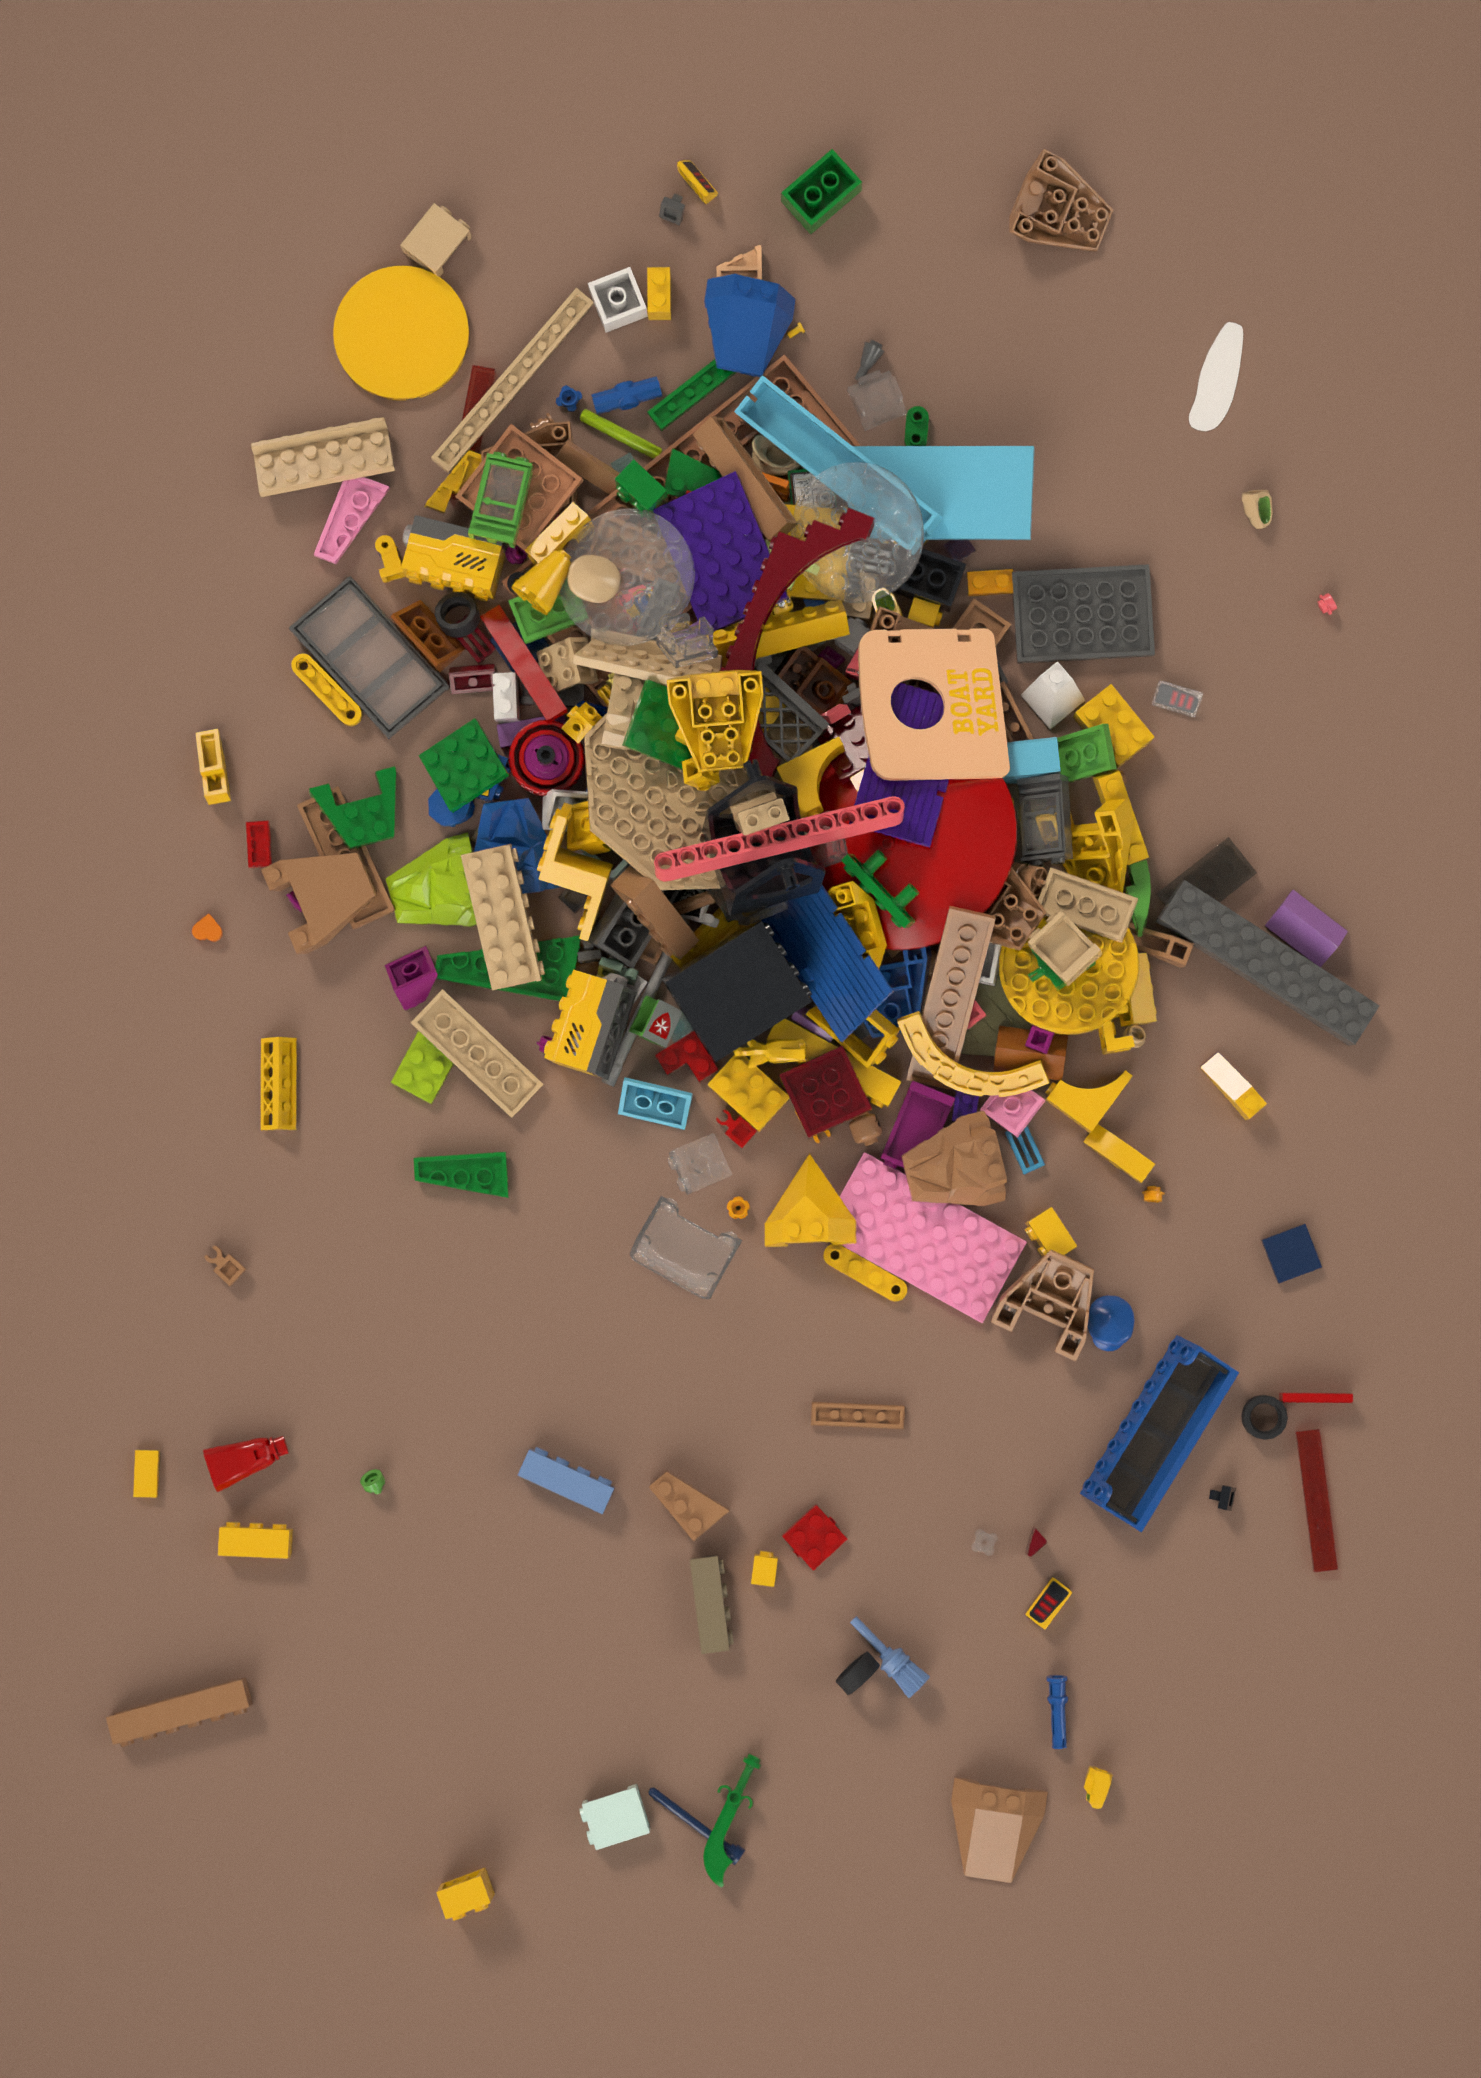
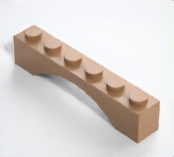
[1128,923,1194,968]

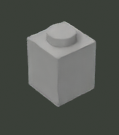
[835,617,869,656]

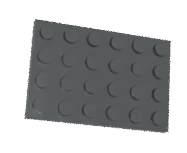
[1012,564,1155,664]

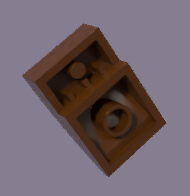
[774,646,852,715]

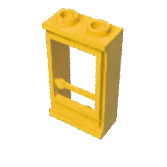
[806,1006,900,1068]

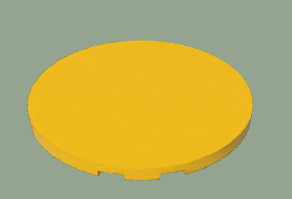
[333,266,469,401]
[999,916,1139,1035]

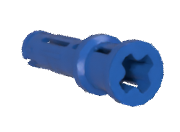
[1046,1675,1068,1749]

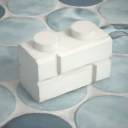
[492,672,520,724]

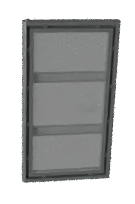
[289,576,450,739]

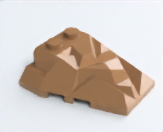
[901,1110,1007,1206]

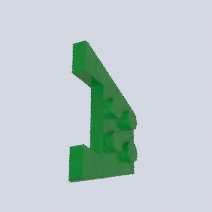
[309,766,396,850]

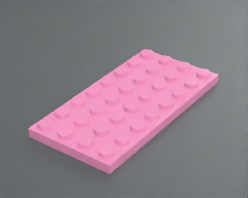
[840,1152,1027,1323]

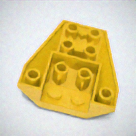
[667,670,763,772]
[828,881,887,969]

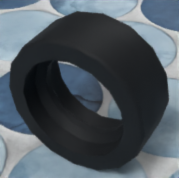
[435,592,480,638]
[1241,1395,1288,1440]
[836,1651,880,1695]

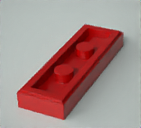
[1279,1392,1353,1403]

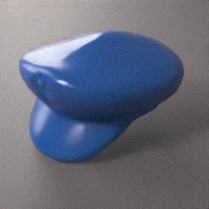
[1088,1295,1135,1351]

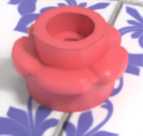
[1317,593,1337,615]

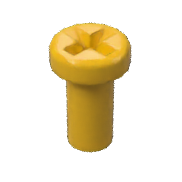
[787,322,805,338]

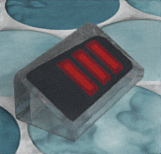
[1151,680,1203,717]

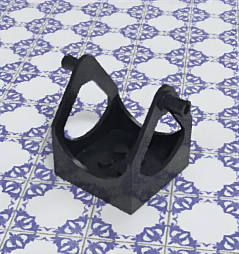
[702,759,826,916]

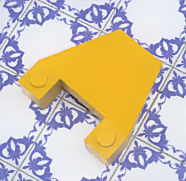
[1036,799,1134,893]

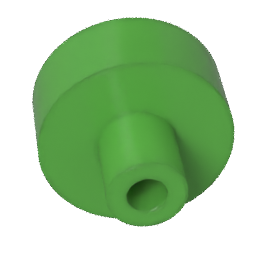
[360,1469,385,1494]

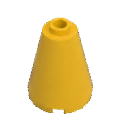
[511,549,572,615]

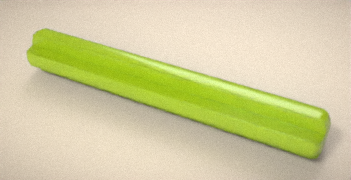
[580,409,662,459]

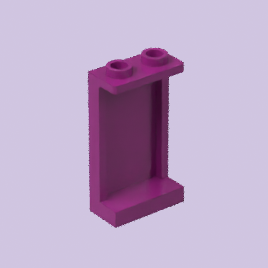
[880,1081,955,1170]

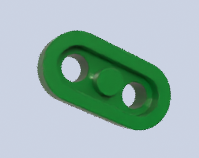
[904,406,929,446]

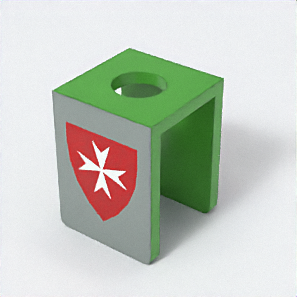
[629,996,682,1048]

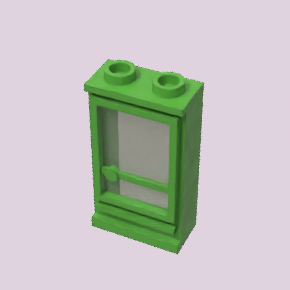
[468,452,534,548]

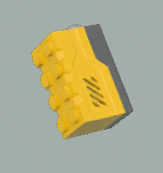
[401,515,508,601]
[544,970,637,1080]

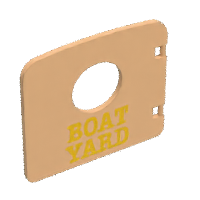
[858,628,1010,781]

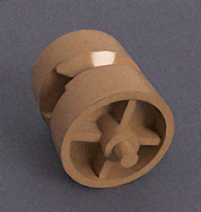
[1012,862,1048,897]

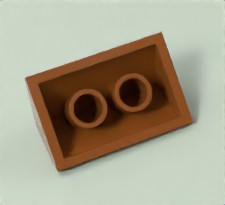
[391,600,465,673]
[993,1026,1068,1081]

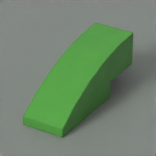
[1125,860,1151,937]

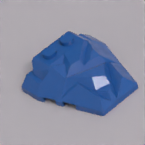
[474,798,561,894]

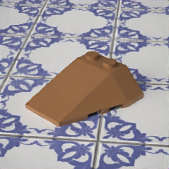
[951,1777,1048,1883]

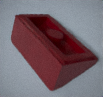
[449,664,496,695]
[1025,1527,1047,1557]

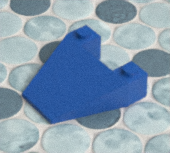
[863,946,932,1038]

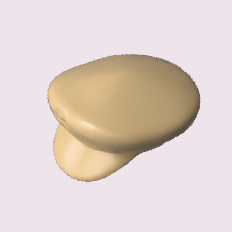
[752,435,801,476]
[568,555,621,603]

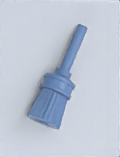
[850,1616,930,1698]

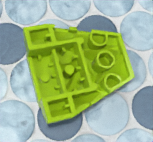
[386,832,477,927]

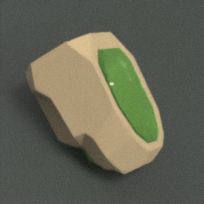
[1242,490,1273,529]

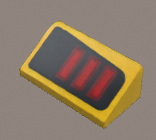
[677,160,718,204]
[1025,1577,1072,1630]

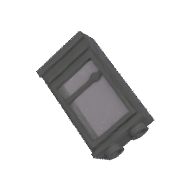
[1017,773,1073,867]

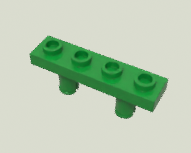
[841,850,919,928]

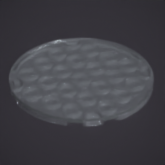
[790,462,924,603]
[560,508,695,646]

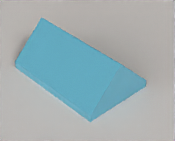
[1003,737,1061,784]
[618,1077,693,1130]

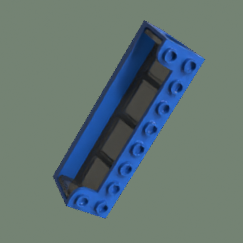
[1080,1335,1239,1532]

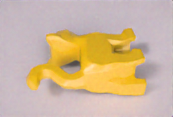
[733,1039,807,1068]

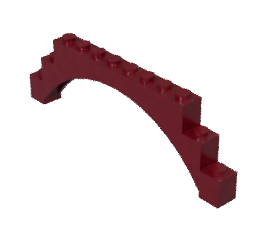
[720,508,876,778]

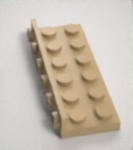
[251,417,395,497]
[573,627,723,685]
[461,844,545,990]

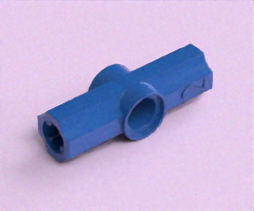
[591,376,662,415]

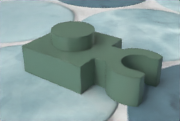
[597,957,639,986]

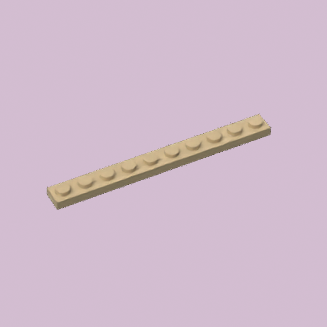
[431,288,594,474]

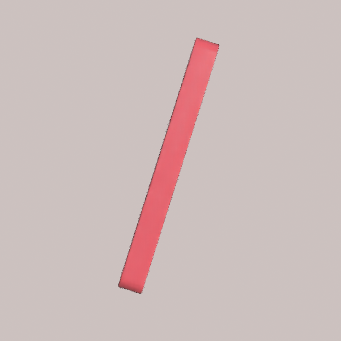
[654,796,905,882]

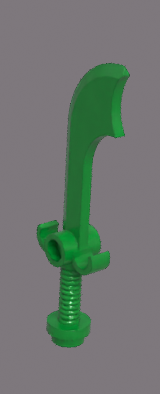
[703,1753,761,1888]

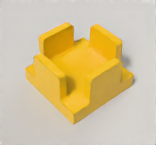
[567,801,610,855]

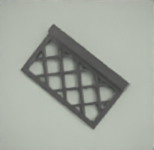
[755,662,829,762]

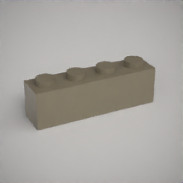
[690,1555,734,1654]

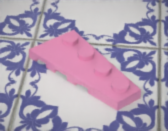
[314,477,390,564]

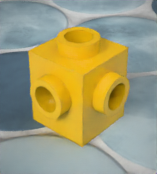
[562,702,603,744]
[682,758,720,791]

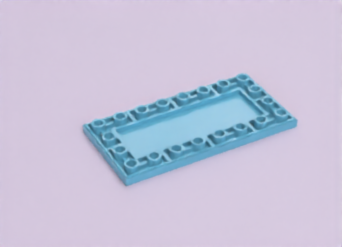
[849,446,1035,540]

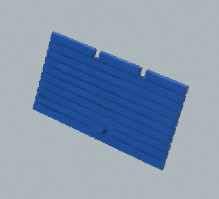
[759,885,894,1042]

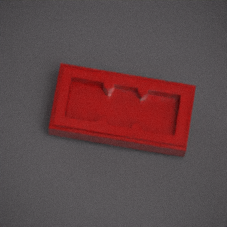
[246,820,272,868]

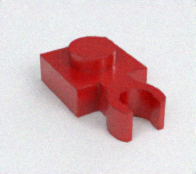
[716,1110,757,1149]

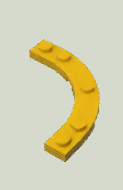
[897,1011,1049,1097]

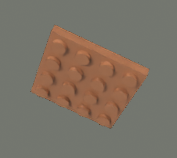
[455,424,583,550]

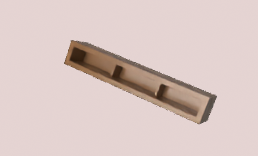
[693,416,798,541]
[106,1677,253,1747]

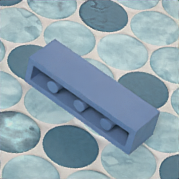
[518,1447,615,1514]

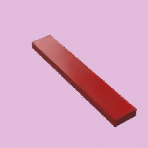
[480,605,568,724]

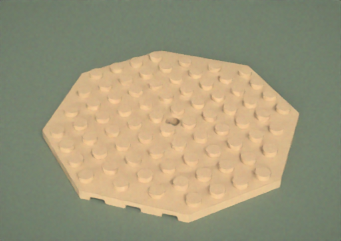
[584,712,813,890]

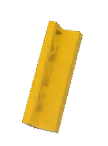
[261,1037,297,1130]

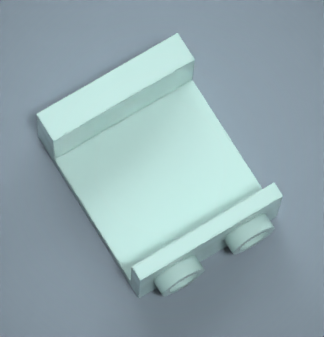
[579,1784,651,1850]

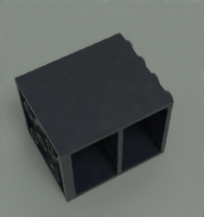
[662,920,812,1062]

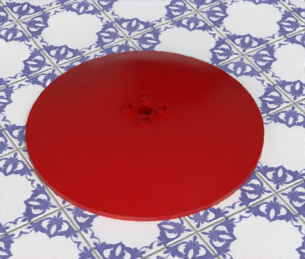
[809,763,1017,950]

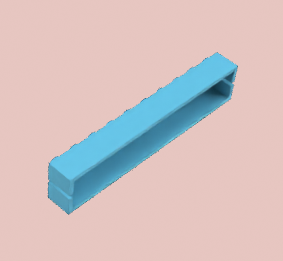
[734,375,943,555]

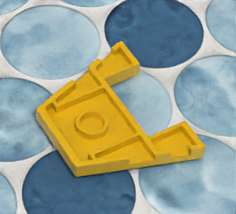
[424,450,482,514]

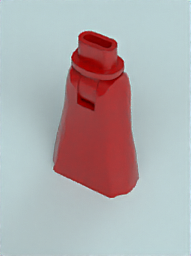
[203,1436,289,1492]

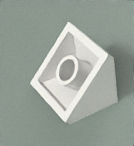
[542,789,588,831]

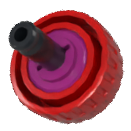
[509,720,585,796]

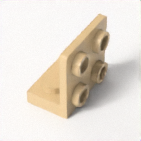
[537,637,598,693]

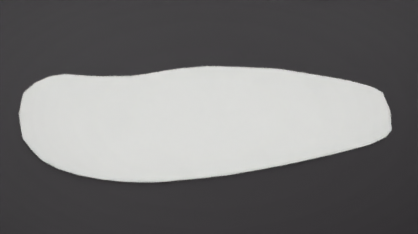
[1189,322,1243,431]

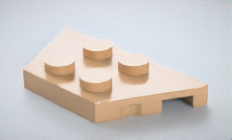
[716,245,762,280]

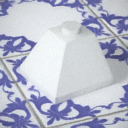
[1020,661,1085,730]

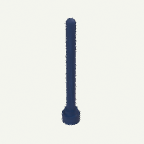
[648,1787,745,1866]

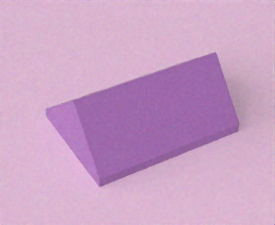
[1265,890,1348,967]

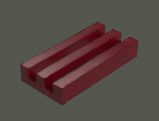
[456,614,496,664]

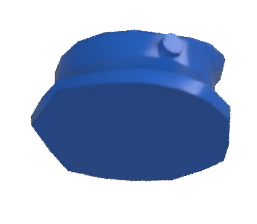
[428,789,475,827]

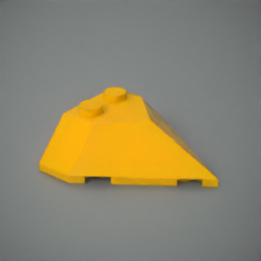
[765,1153,857,1247]

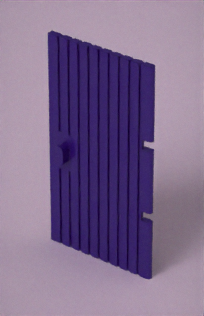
[849,683,949,848]

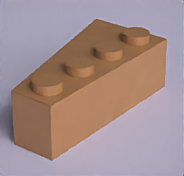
[610,866,700,960]

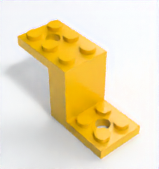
[537,802,613,941]

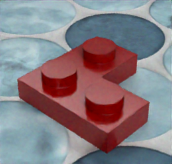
[655,1031,718,1082]

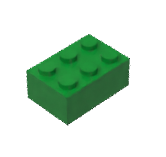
[781,149,862,235]

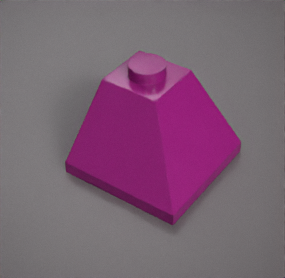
[384,946,438,1010]

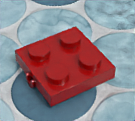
[782,1504,848,1571]

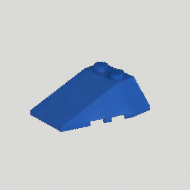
[704,274,796,378]

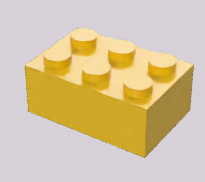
[1073,684,1154,768]
[707,1055,790,1132]

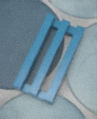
[1005,1126,1045,1175]

